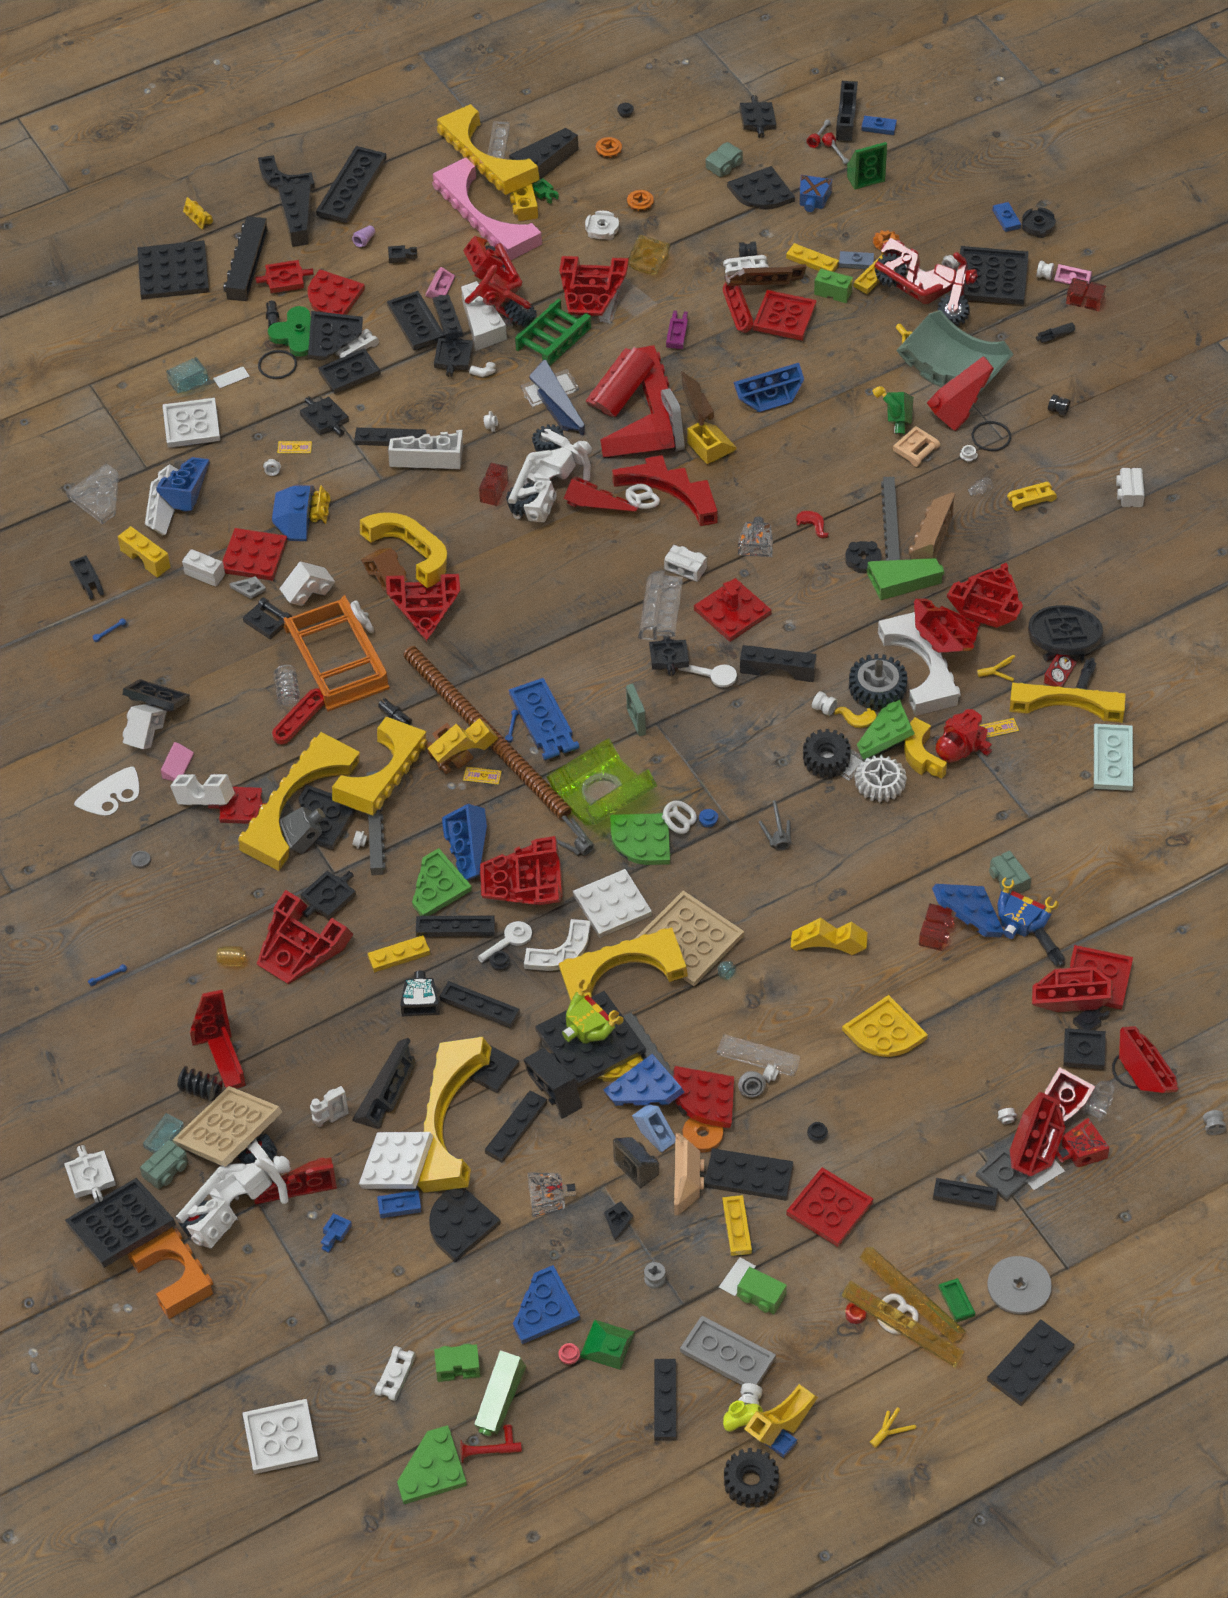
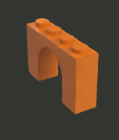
[127,1227,213,1319]

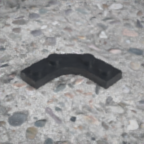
[258,155,315,189]

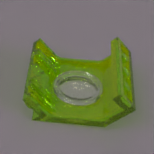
[546,738,657,825]

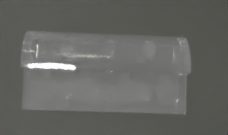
[638,570,683,640]

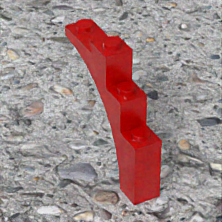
[612,455,718,526]

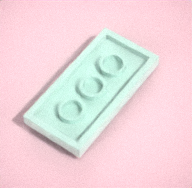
[1094,724,1133,791]

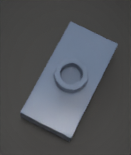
[839,251,874,269]

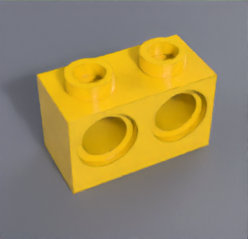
[509,183,538,222]

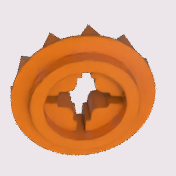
[596,137,622,158]
[627,190,654,211]
[873,230,900,250]

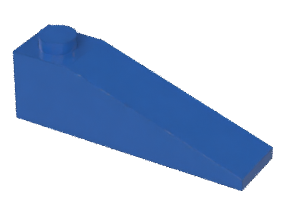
[442,804,487,881]

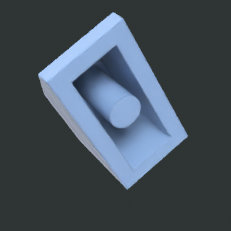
[632,1105,676,1152]

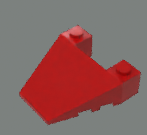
[257,890,354,984]

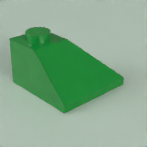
[580,1319,635,1370]

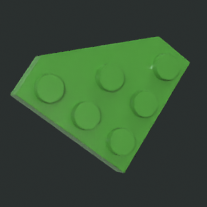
[857,700,915,759]
[412,848,472,916]
[397,1425,467,1504]

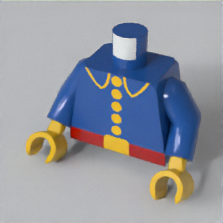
[997,877,1059,939]

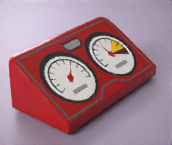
[1044,654,1076,687]

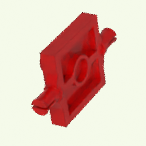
[255,260,314,293]
[208,787,267,824]

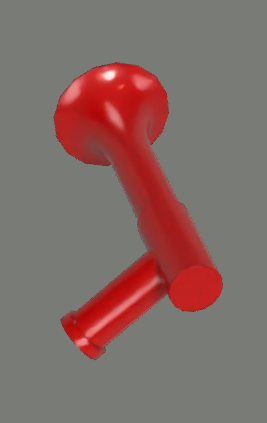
[460,1424,522,1463]

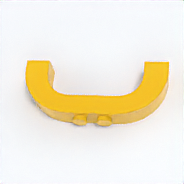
[360,513,447,588]

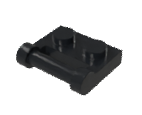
[243,597,292,640]

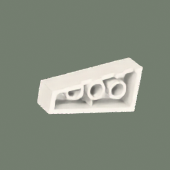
[461,281,507,351]
[388,430,463,469]

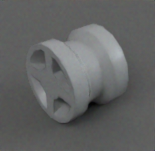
[1203,1110,1226,1135]
[644,1262,665,1289]

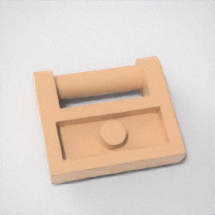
[893,426,940,467]

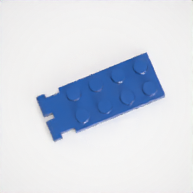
[509,678,580,761]

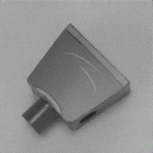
[279,807,325,854]

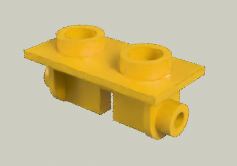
[183,197,213,229]
[309,485,331,524]

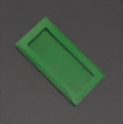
[938,1278,975,1323]

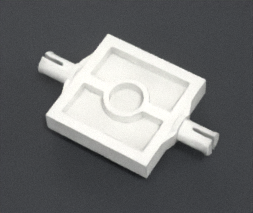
[64,1145,116,1203]

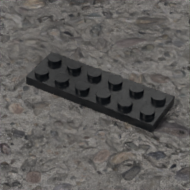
[316,146,387,223]

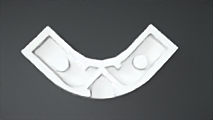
[524,919,591,971]

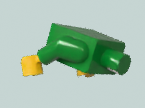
[872,386,914,434]

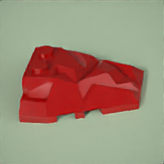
[559,256,629,316]
[480,836,563,905]

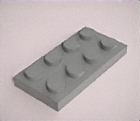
[680,1316,776,1385]

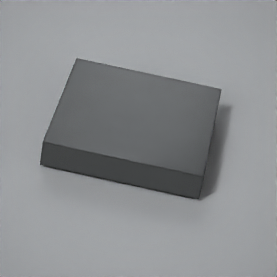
[976,1148,1034,1202]

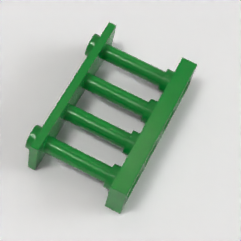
[515,298,591,366]

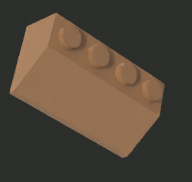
[909,492,955,559]

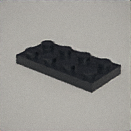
[387,291,445,350]
[705,1148,793,1201]
[987,1319,1075,1406]

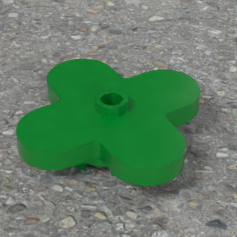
[268,306,311,357]

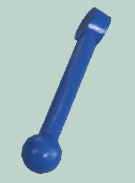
[93,618,126,642]
[505,709,519,743]
[88,964,127,986]

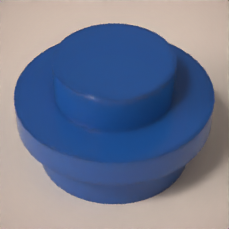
[699,809,718,827]

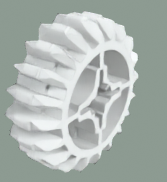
[855,754,907,803]

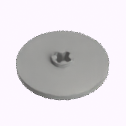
[987,1256,1052,1314]

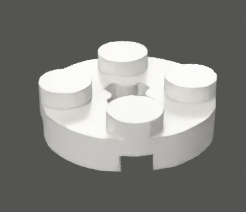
[585,211,619,240]

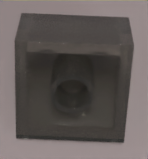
[613,1137,660,1189]

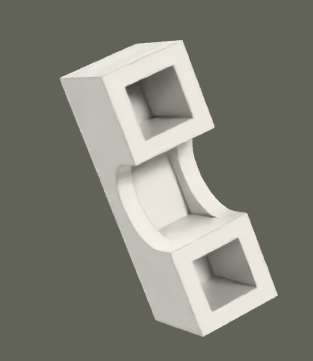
[171,774,235,805]

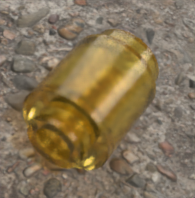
[216,946,246,966]

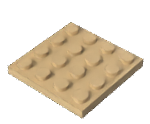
[635,890,744,986]
[173,1086,282,1167]

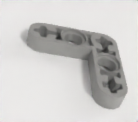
[661,388,685,451]

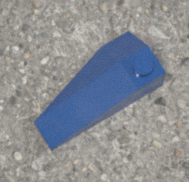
[156,457,209,511]

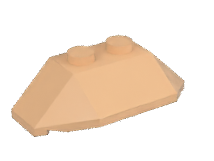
[674,1133,704,1215]

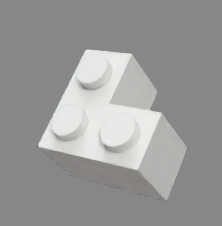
[280,562,335,606]
[123,704,166,749]

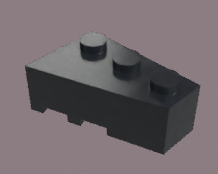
[524,1048,582,1119]

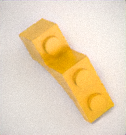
[428,718,498,764]
[791,918,868,955]
[744,1384,818,1446]

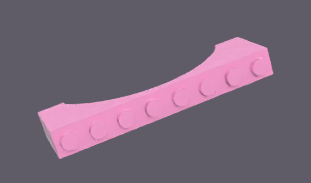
[432,158,542,260]

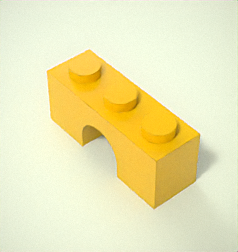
[118,526,171,578]

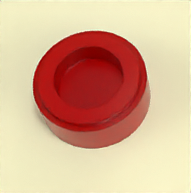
[845,1302,867,1324]

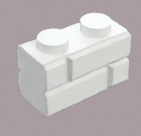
[1116,468,1144,507]
[664,545,707,582]
[182,549,225,587]

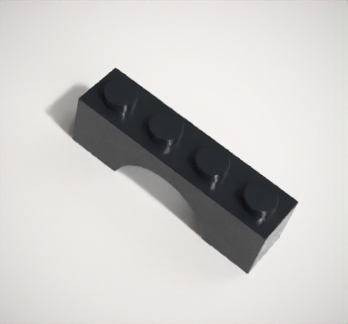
[836,81,858,141]
[740,645,817,682]

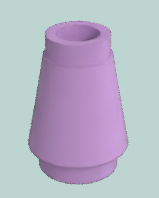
[352,225,375,247]

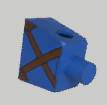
[800,175,832,212]

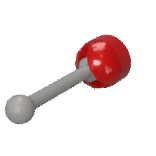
[806,119,831,148]
[822,132,849,165]

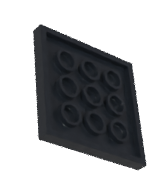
[137,240,209,300]
[958,246,1029,305]
[535,991,646,1088]
[65,1177,176,1268]

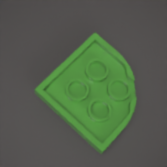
[610,813,670,865]

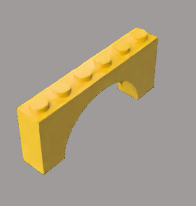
[332,717,428,815]
[558,927,688,1002]

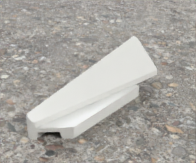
[145,464,178,535]

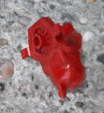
[935,709,992,763]

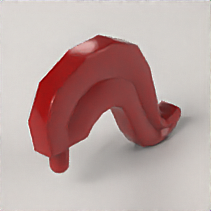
[796,511,829,538]

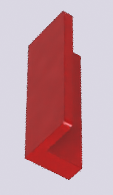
[207,1026,246,1089]

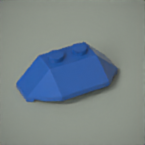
[733,363,804,412]
[272,485,314,541]

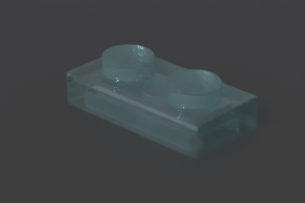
[143,1113,184,1153]

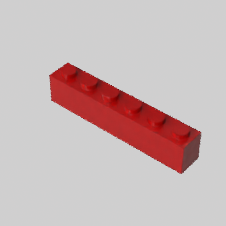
[637,345,672,419]

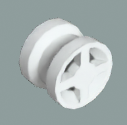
[1036,261,1054,280]

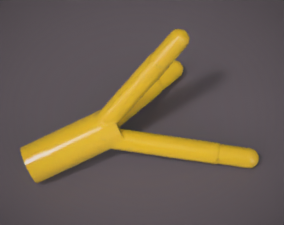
[896,324,912,343]
[977,655,1015,681]
[869,1407,916,1448]

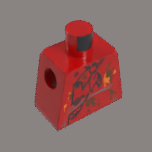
[1056,1118,1110,1167]

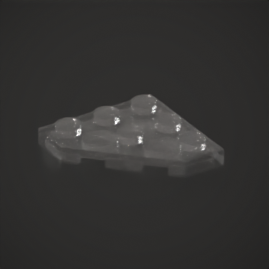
[66,463,119,524]

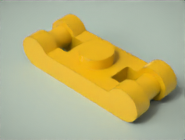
[1007,482,1057,511]

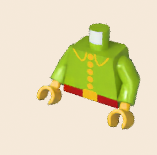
[562,979,623,1043]

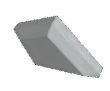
[229,577,266,599]

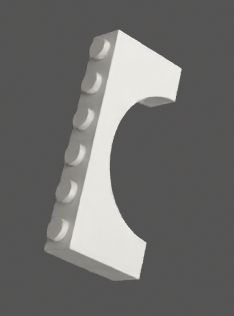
[878,612,961,716]

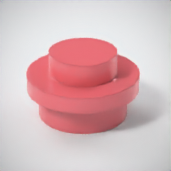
[558,1343,580,1364]

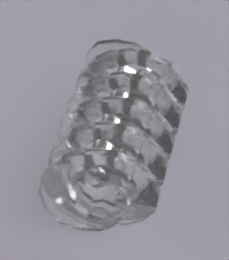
[273,665,301,707]

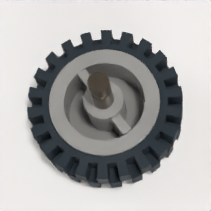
[849,654,908,710]

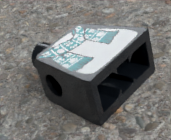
[400,970,440,1017]

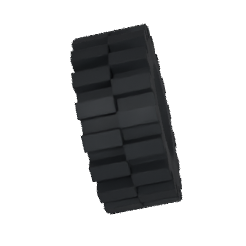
[803,729,851,778]
[724,1448,779,1508]

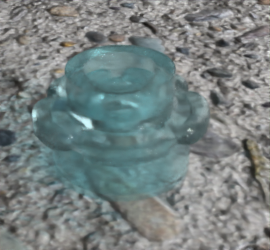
[718,961,736,979]

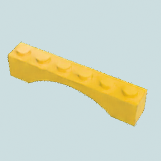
[1009,683,1126,723]

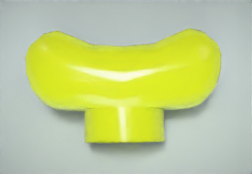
[723,1400,763,1432]

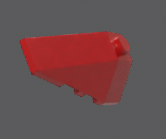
[254,1157,337,1204]

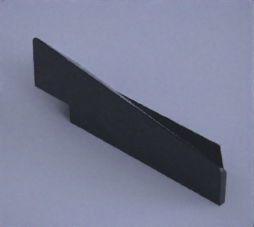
[352,1038,416,1129]

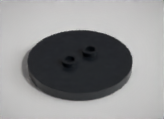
[1028,605,1103,655]

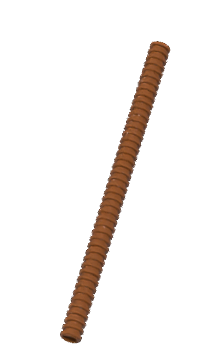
[403,646,572,820]

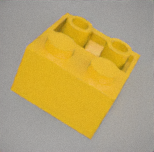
[687,422,737,464]

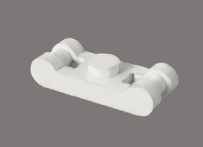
[723,255,769,276]
[335,329,379,358]
[375,1346,416,1401]

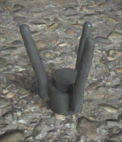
[759,800,792,851]
[557,816,594,856]

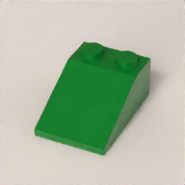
[847,142,887,190]

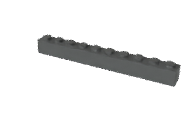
[881,477,900,561]
[367,771,386,875]
[623,1012,687,1117]

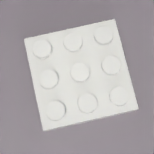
[163,398,220,447]
[573,869,652,938]
[359,1132,433,1189]
[243,1399,319,1474]

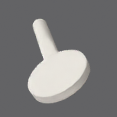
[678,665,737,687]
[478,921,532,963]

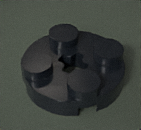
[1022,208,1056,238]
[845,541,882,573]

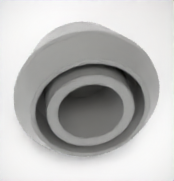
[738,1071,766,1098]

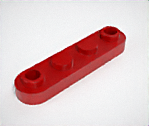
[723,282,753,333]
[272,688,324,744]

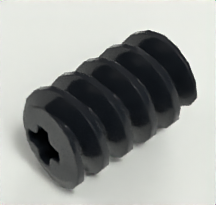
[177,1066,223,1102]

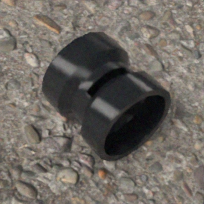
[739,241,757,257]
[1048,394,1071,416]

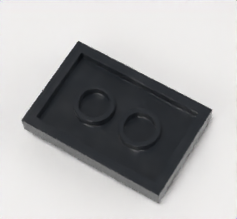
[318,348,381,394]
[122,679,190,711]

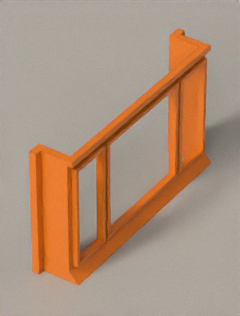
[283,595,390,712]

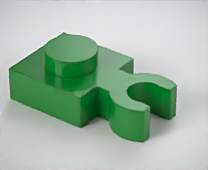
[532,178,559,204]

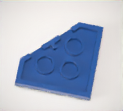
[932,884,1004,937]
[603,1054,684,1106]
[513,1265,580,1344]

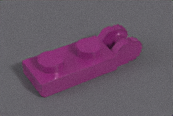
[666,310,688,349]

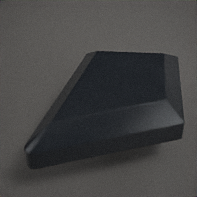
[604,1201,633,1240]

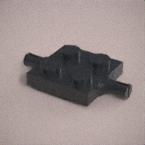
[739,95,776,138]
[434,337,473,377]
[300,396,349,437]
[649,632,689,676]
[300,870,356,919]

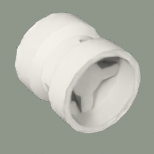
[812,691,838,716]
[738,1383,763,1405]

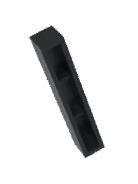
[223,216,268,301]

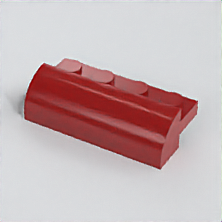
[585,347,655,417]

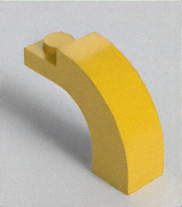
[904,717,947,779]

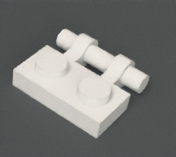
[310,1086,348,1127]

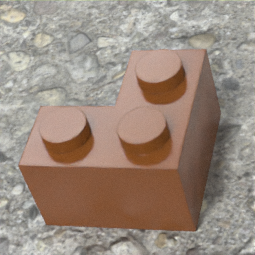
[361,548,408,591]

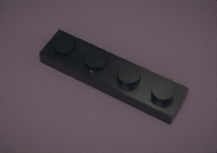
[432,295,463,340]
[354,427,427,446]
[416,915,495,937]
[439,981,520,1028]
[485,1090,547,1163]
[654,1359,676,1441]

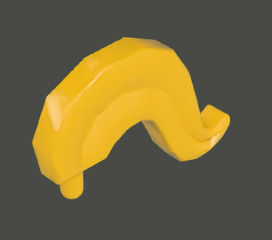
[834,707,877,729]

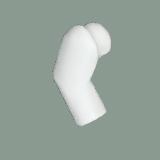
[470,362,496,377]

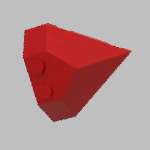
[947,562,1023,628]
[386,574,460,641]
[914,599,980,653]

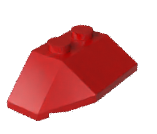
[1032,966,1112,1012]
[1119,1026,1178,1093]
[1010,1092,1065,1177]

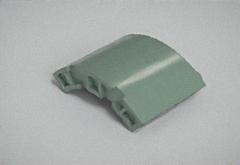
[896,310,1013,392]

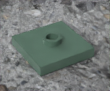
[626,683,646,736]

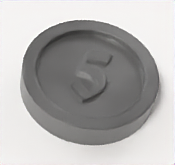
[131,851,151,869]

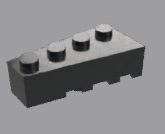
[509,128,579,184]
[278,181,312,247]

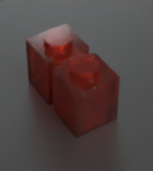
[1066,278,1106,312]
[479,462,509,506]
[919,903,955,951]

